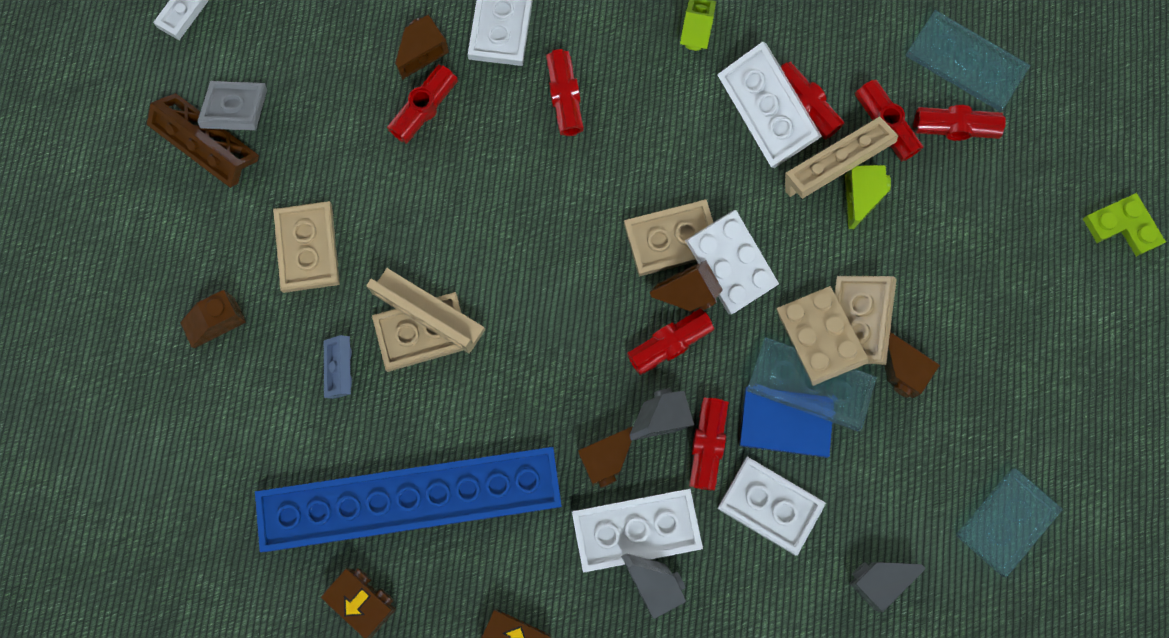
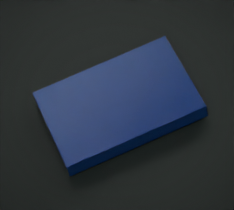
[739,387,834,458]

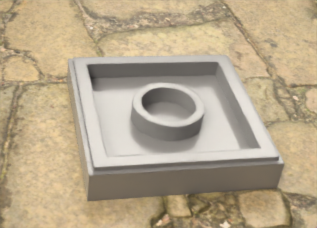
[197,81,267,131]

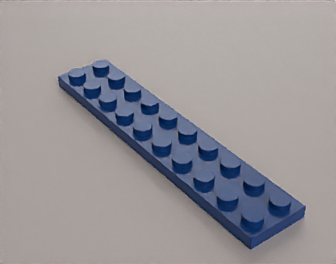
[255,447,562,553]

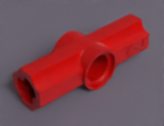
[546,49,583,137]
[781,61,845,140]
[387,64,458,144]
[855,79,923,162]
[914,105,1006,141]
[627,309,715,375]
[689,398,729,491]

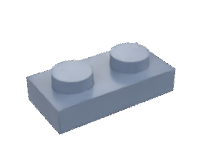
[324,335,352,399]

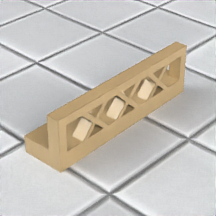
[785,117,898,199]
[366,268,485,354]

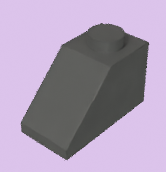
[630,388,694,441]
[621,553,686,619]
[849,562,926,612]

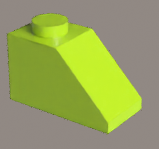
[680,0,716,51]
[845,165,891,229]

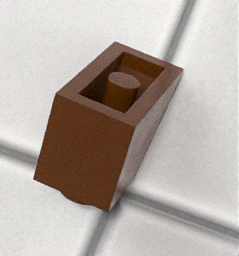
[395,14,449,80]
[649,260,723,311]
[180,290,246,349]
[884,332,940,398]
[578,426,633,488]

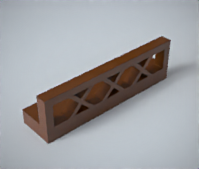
[147,93,259,188]

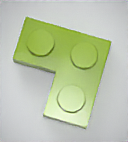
[1083,193,1166,257]

